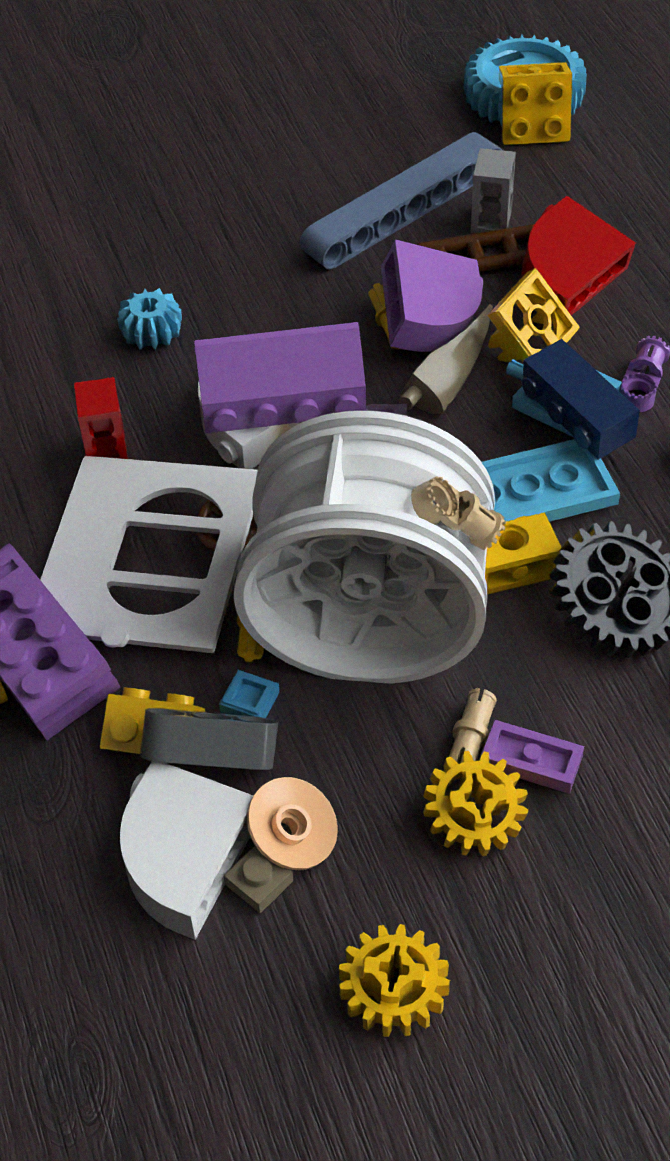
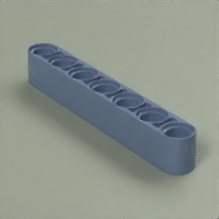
[299,132,503,269]

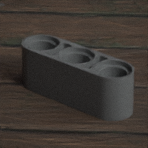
[140,708,278,770]

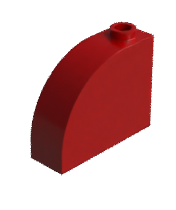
[522,196,636,316]

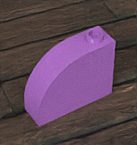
[381,239,483,352]

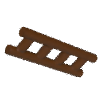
[417,224,534,272]

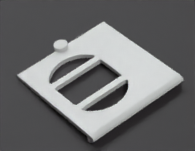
[40,456,258,653]

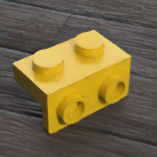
[100,687,205,754]

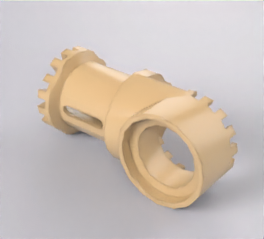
[411,476,506,550]

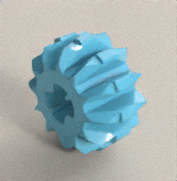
[117,288,182,350]

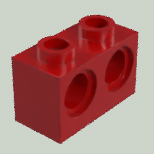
[74,377,128,459]

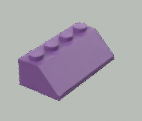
[194,322,366,434]

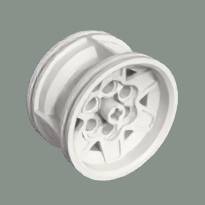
[234,411,495,684]

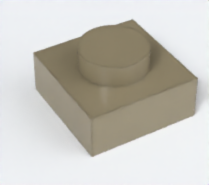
[224,846,293,913]

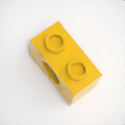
[485,512,561,595]

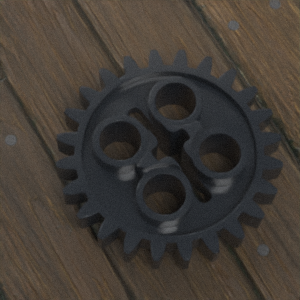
[549,521,670,658]

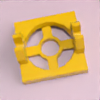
[487,268,580,362]

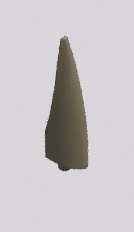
[399,304,493,414]

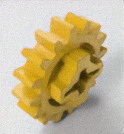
[423,750,528,856]
[339,924,450,1037]

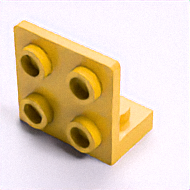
[499,62,572,145]

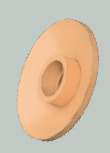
[247,777,338,870]

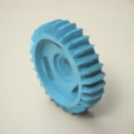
[464,34,587,126]

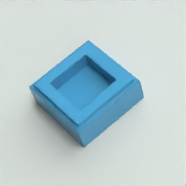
[219,670,280,718]

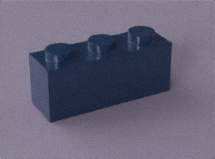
[522,339,640,460]

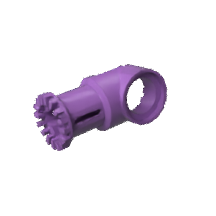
[620,336,670,412]

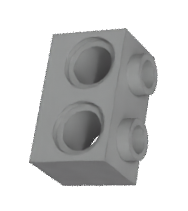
[471,148,516,233]

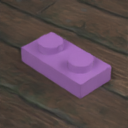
[481,720,584,794]

